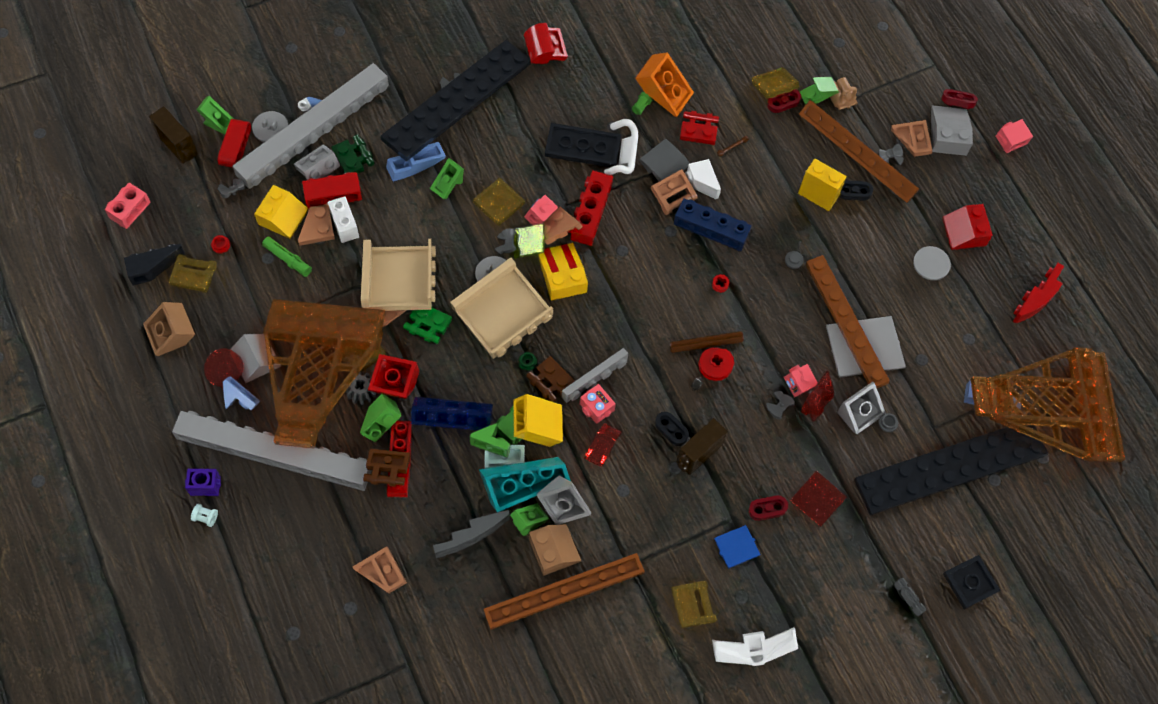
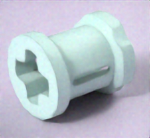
[191,503,218,527]

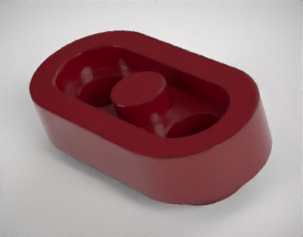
[767,88,801,113]
[941,89,978,109]
[748,495,788,521]

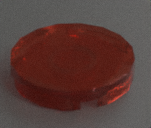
[204,348,243,388]

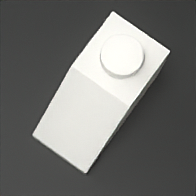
[685,159,721,199]

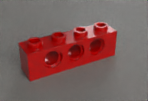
[568,170,613,246]

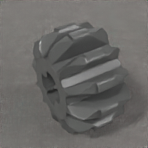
[344,371,376,405]

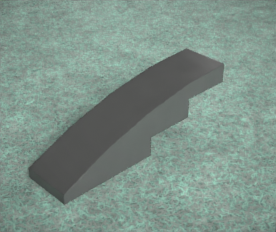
[433,510,510,559]

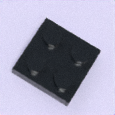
[943,555,1001,610]

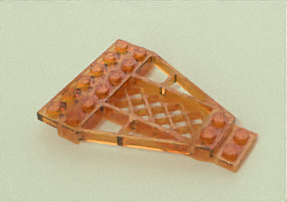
[264,299,386,449]
[970,347,1125,462]

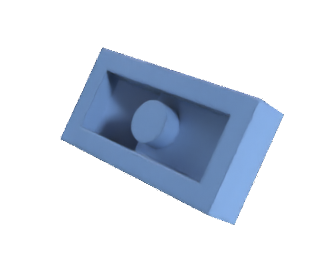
[223,376,260,410]

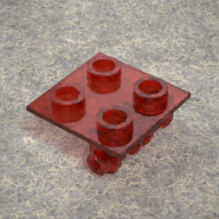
[801,371,834,421]
[791,470,847,527]

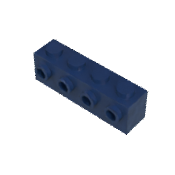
[674,198,752,251]

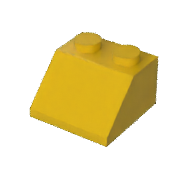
[254,185,309,239]

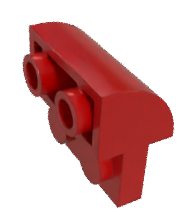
[524,23,568,64]

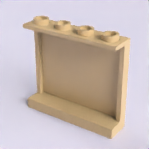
[361,239,436,311]
[450,258,553,359]

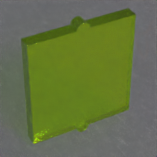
[514,223,546,258]

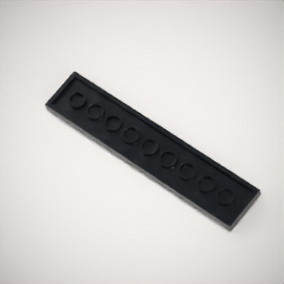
[381,40,531,162]
[854,419,1049,515]

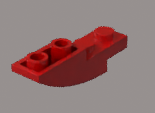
[1013,263,1064,323]
[387,421,412,497]

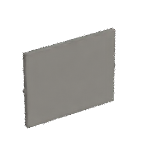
[826,316,906,378]

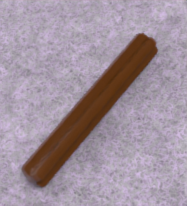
[670,331,744,353]

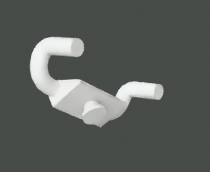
[604,119,638,175]

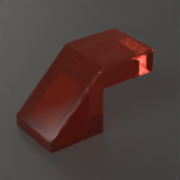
[584,423,622,467]

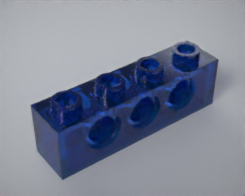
[411,397,493,430]

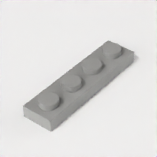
[562,348,628,403]

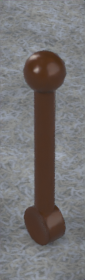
[717,135,749,157]

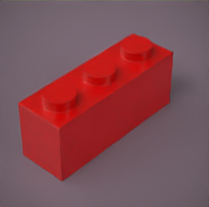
[302,172,362,209]

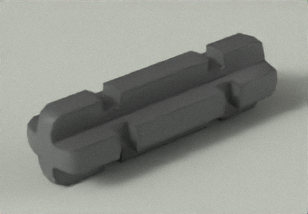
[894,578,926,616]

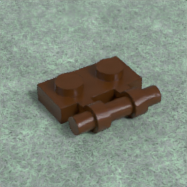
[526,356,575,402]
[363,449,410,487]

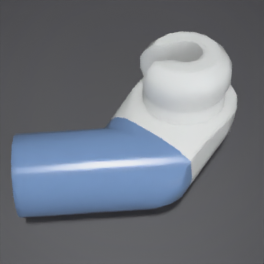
[298,97,322,111]

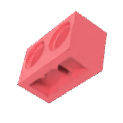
[105,183,151,229]

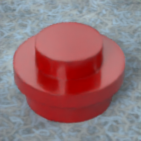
[211,235,230,254]

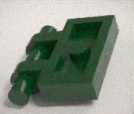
[331,134,375,174]

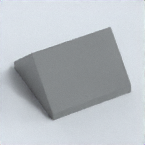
[229,334,281,383]
[837,382,886,434]
[537,475,591,525]

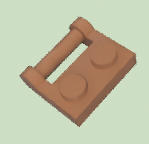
[650,169,697,215]

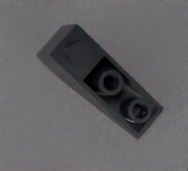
[124,244,185,286]

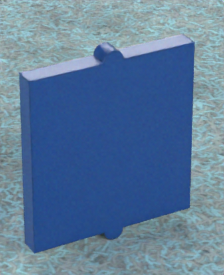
[714,525,760,569]

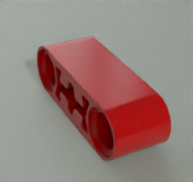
[218,119,251,168]

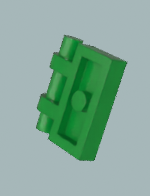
[403,308,452,344]

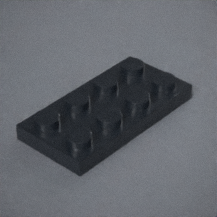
[545,123,621,167]

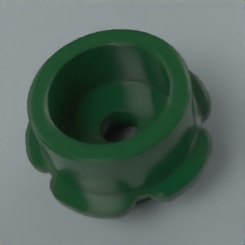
[518,352,537,371]

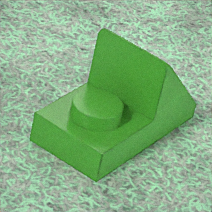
[799,77,839,105]
[197,96,234,134]
[430,158,464,199]
[470,423,510,458]
[510,503,549,536]

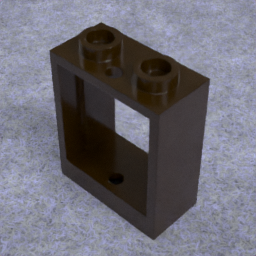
[149,106,198,164]

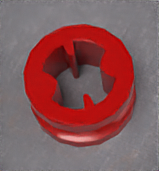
[712,274,729,293]

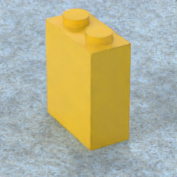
[798,159,847,211]
[514,394,563,447]

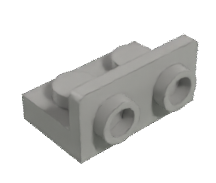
[294,144,340,180]

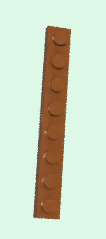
[799,100,919,203]
[806,255,890,388]
[483,553,645,630]

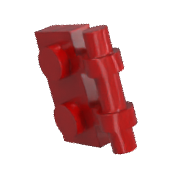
[680,110,719,145]

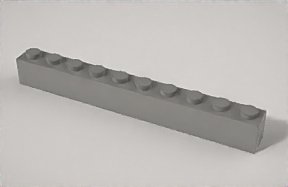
[233,63,389,189]
[172,411,372,491]

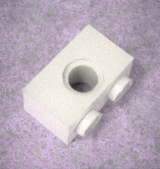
[328,196,359,243]

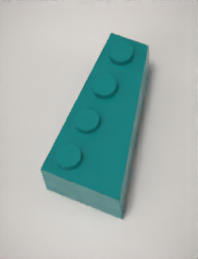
[479,457,571,512]

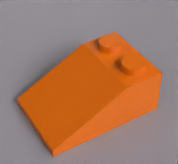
[635,52,694,117]

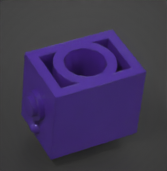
[185,469,221,496]

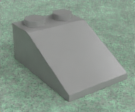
[931,105,973,156]

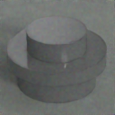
[785,251,804,269]
[878,413,898,432]

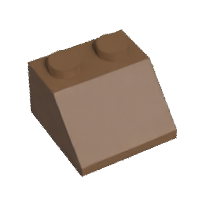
[143,302,195,356]
[529,524,581,576]

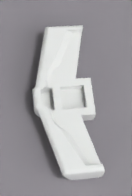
[712,627,798,666]

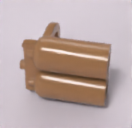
[830,77,858,110]

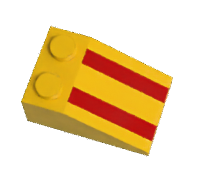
[537,243,588,301]

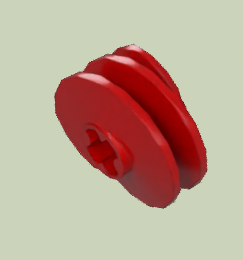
[698,348,734,381]

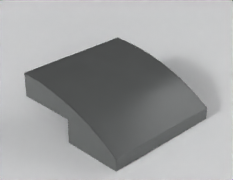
[639,139,690,182]

